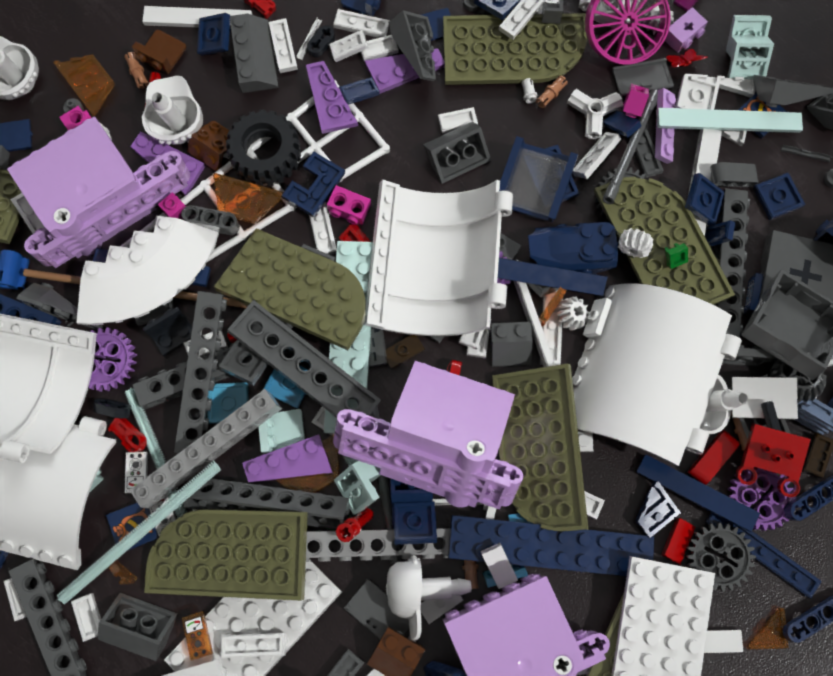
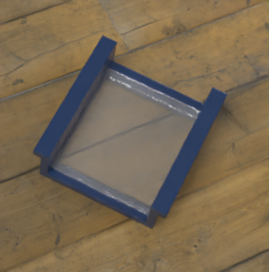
[499,136,578,223]

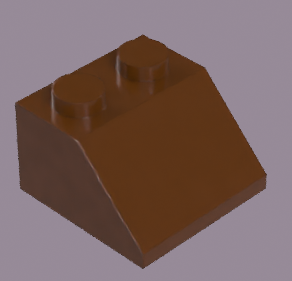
[367,626,425,676]

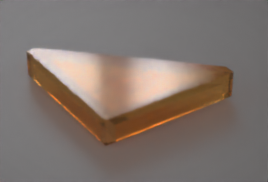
[109,560,137,585]
[747,608,789,649]

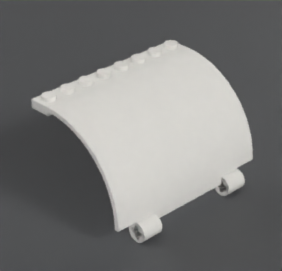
[364,180,513,336]
[572,284,742,466]
[0,314,97,463]
[0,416,116,570]

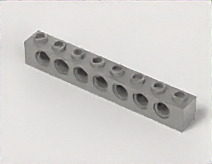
[129,389,282,509]
[306,528,450,562]

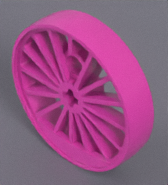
[585,0,671,65]

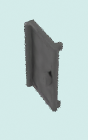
[612,58,674,97]
[344,578,409,640]

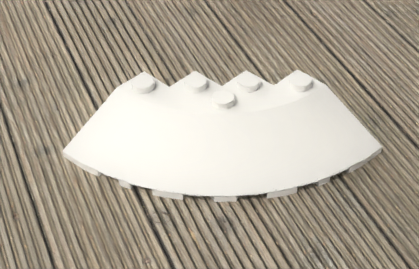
[77,216,219,325]

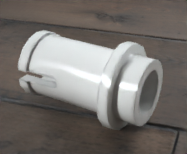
[521,78,538,103]

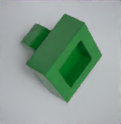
[665,243,688,269]

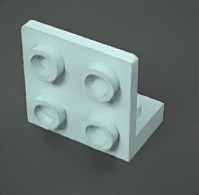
[259,409,305,454]

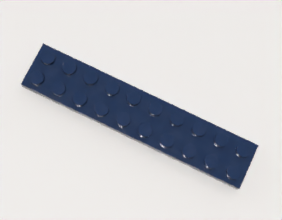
[448,515,654,576]

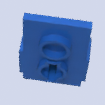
[0,250,30,290]

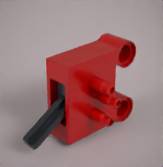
[735,401,811,497]

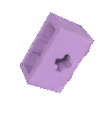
[665,7,708,53]

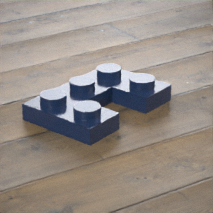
[282,151,345,217]

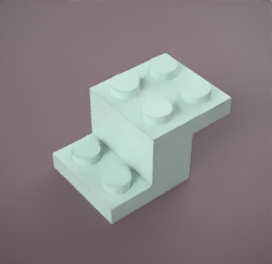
[726,15,774,79]
[334,455,380,515]

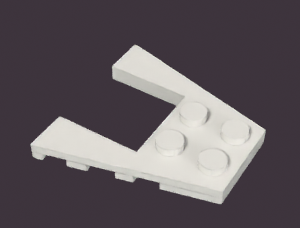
[675,74,756,146]

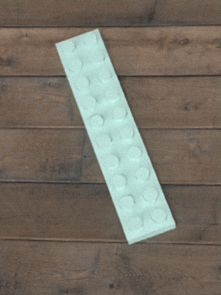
[324,241,373,434]

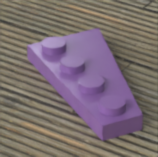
[365,48,445,94]
[306,61,358,134]
[131,131,206,195]
[242,434,333,483]

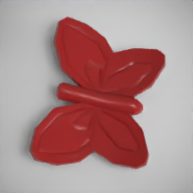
[666,49,708,68]

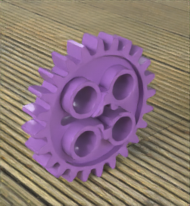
[89,327,137,392]
[727,467,796,531]

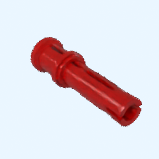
[336,508,374,542]

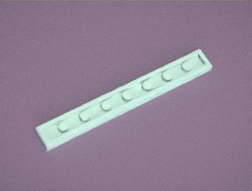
[656,108,803,133]

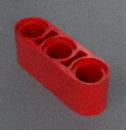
[687,430,740,485]

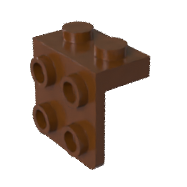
[132,30,187,74]
[187,121,229,171]

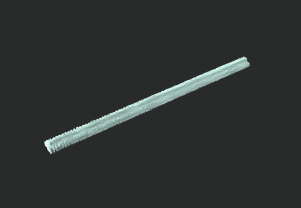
[124,388,187,518]
[57,461,221,604]

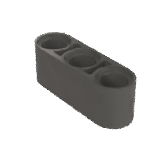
[710,162,759,187]
[182,205,240,235]

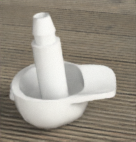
[0,36,39,100]
[142,76,203,145]
[699,375,748,434]
[386,555,472,640]

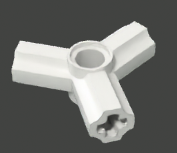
[567,89,623,139]

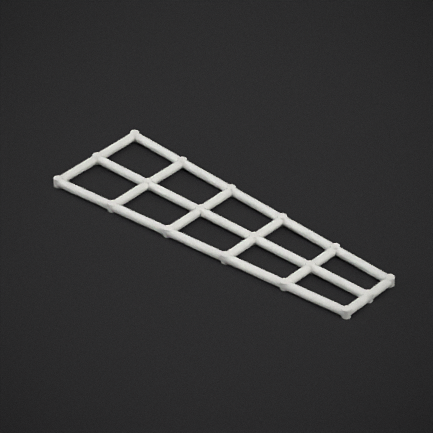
[120,80,390,263]

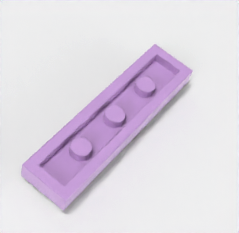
[655,88,676,164]

